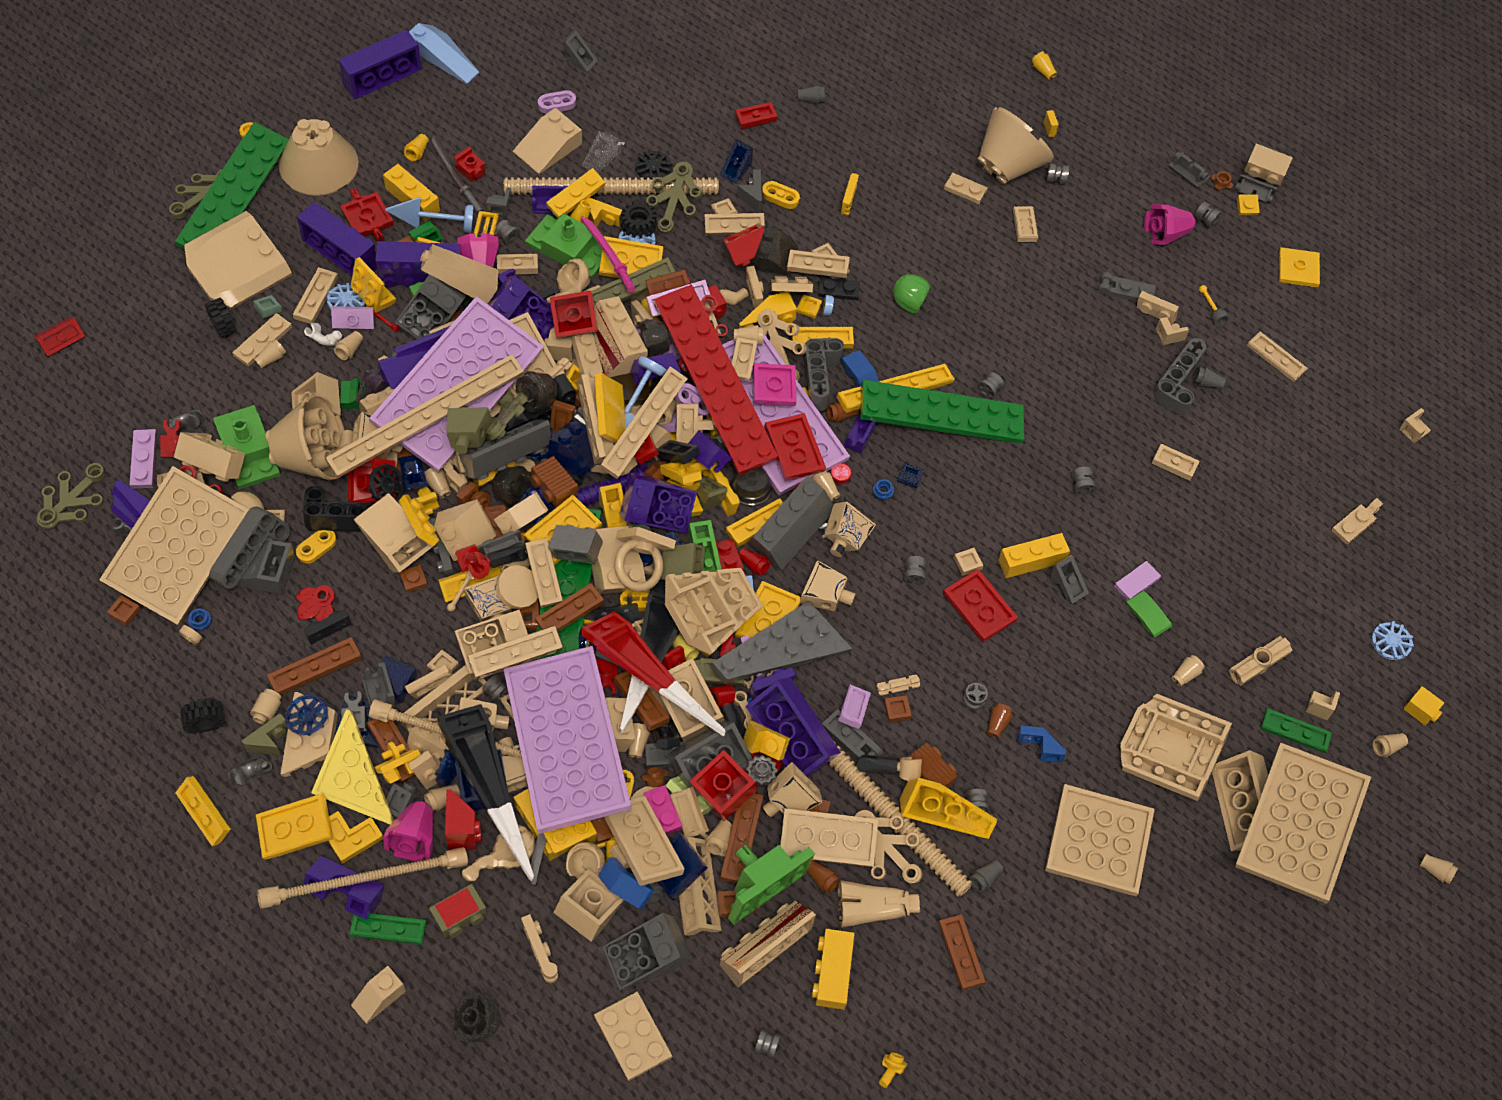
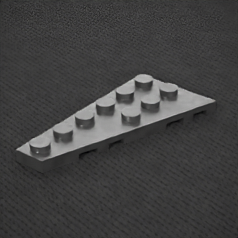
[711,601,852,684]

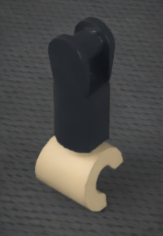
[857,754,922,781]

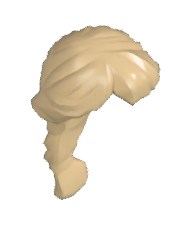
[546,258,590,303]
[462,825,536,882]

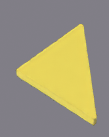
[311,709,394,825]

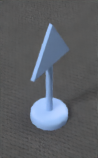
[385,197,473,233]
[624,356,667,428]

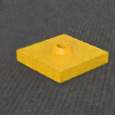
[1279,247,1320,287]

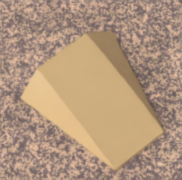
[665,568,762,654]

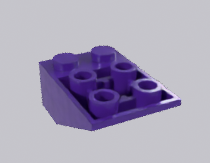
[488,275,554,341]
[619,473,697,533]

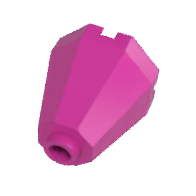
[1144,204,1195,245]
[457,233,499,267]
[383,801,433,862]

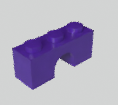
[304,856,384,920]

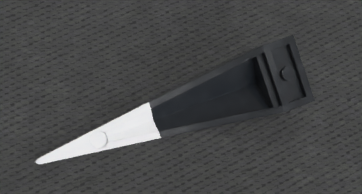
[620,579,680,734]
[437,704,534,881]

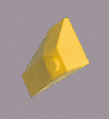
[900,777,997,839]

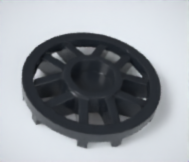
[635,150,672,179]
[368,464,404,502]

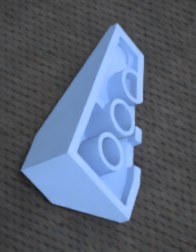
[409,23,479,84]

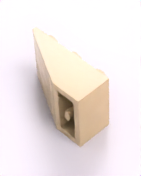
[353,493,433,573]
[454,610,528,674]

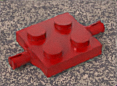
[340,188,394,242]

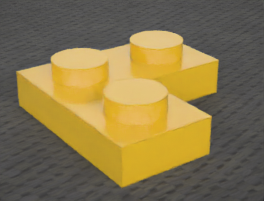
[660,457,707,486]
[328,811,383,864]

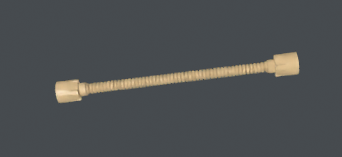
[369,699,522,759]
[257,847,468,909]

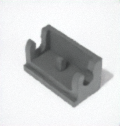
[362,663,395,709]

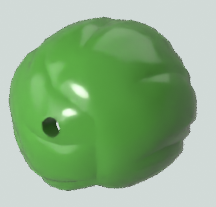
[893,274,931,314]

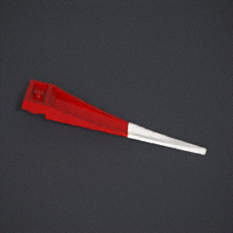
[581,611,725,736]

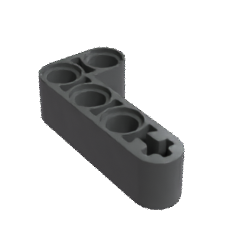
[804,338,844,411]
[1154,338,1206,414]
[209,506,290,589]

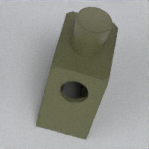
[446,407,493,454]
[652,543,705,580]

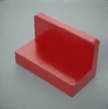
[33,317,85,356]

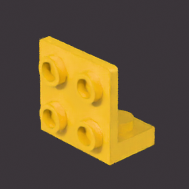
[351,257,396,313]
[543,821,597,854]

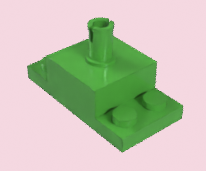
[525,213,602,280]
[213,405,281,489]
[728,845,815,925]

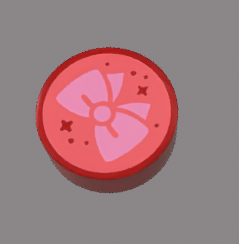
[830,463,852,484]

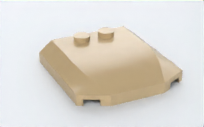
[184,211,292,310]
[1120,694,1232,801]

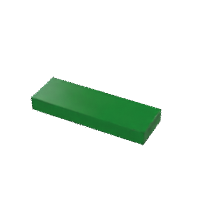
[1261,708,1332,753]
[349,914,426,945]

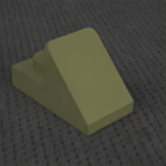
[697,476,728,511]
[242,713,288,755]

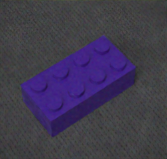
[339,30,422,100]
[297,202,377,275]
[376,241,461,287]
[746,677,841,778]

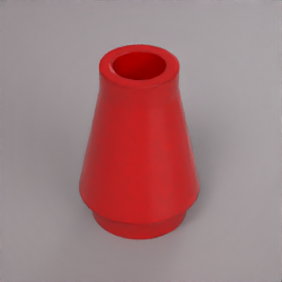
[739,548,771,576]

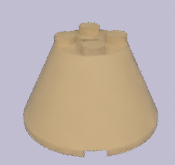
[977,107,1054,185]
[279,119,359,196]
[266,394,345,480]

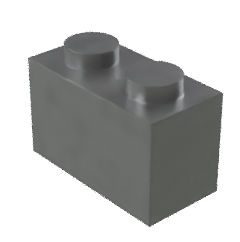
[548,524,603,564]

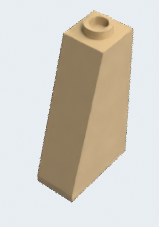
[420,244,499,304]

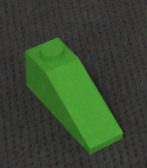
[687,520,721,572]

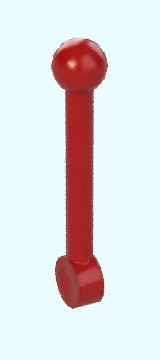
[367,306,399,333]

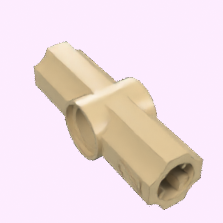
[1229,636,1292,686]

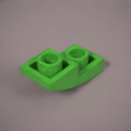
[1126,591,1172,638]

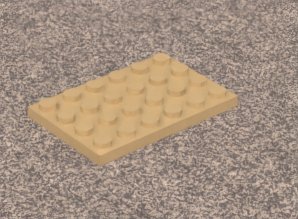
[100,466,249,626]
[1235,743,1371,904]

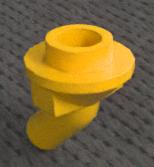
[879,1052,907,1088]

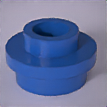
[873,479,894,500]
[188,608,211,631]

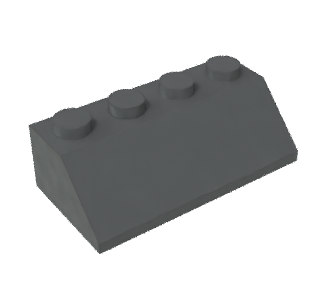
[458,420,551,480]
[749,476,833,571]

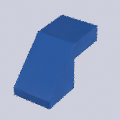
[841,350,879,387]
[1017,726,1066,763]
[598,857,654,909]

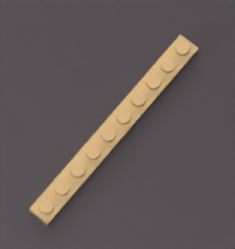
[326,354,524,478]

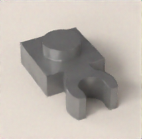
[342,691,367,731]

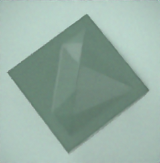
[253,295,282,318]

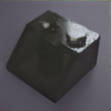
[752,225,798,277]

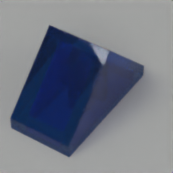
[720,139,753,184]
[398,455,427,491]
[382,655,417,704]

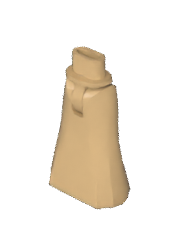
[838,880,920,928]

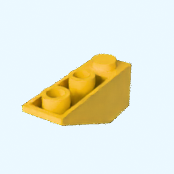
[739,291,797,328]

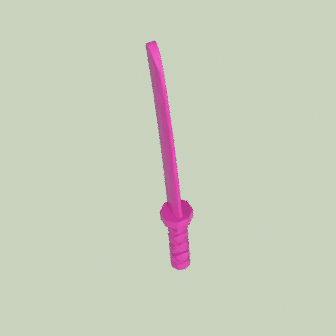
[581,216,635,292]

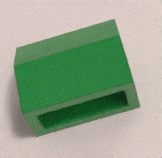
[408,221,442,242]
[340,378,366,409]

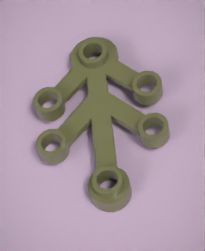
[646,162,702,234]
[169,169,222,220]
[485,389,528,442]
[37,463,105,529]

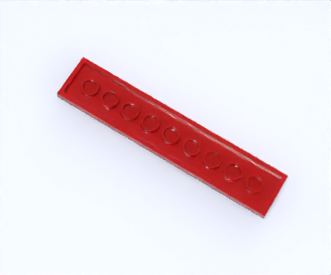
[654,284,778,476]

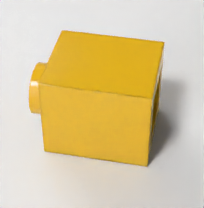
[1404,686,1444,726]

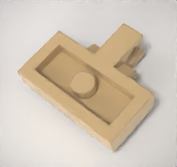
[676,403,714,444]

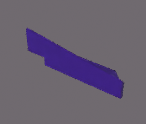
[378,326,450,389]
[111,480,150,529]

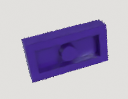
[748,667,796,700]

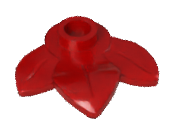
[296,585,335,621]

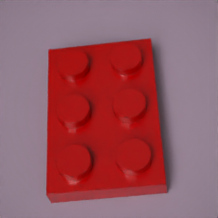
[764,413,826,481]
[943,569,1018,643]

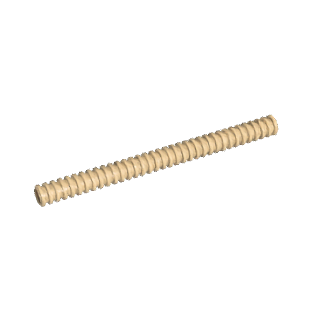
[504,177,718,195]
[829,741,972,897]

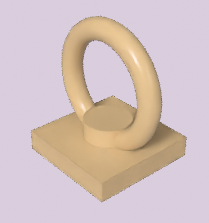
[615,527,676,592]

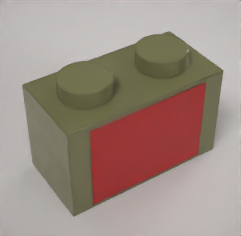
[429,884,487,939]

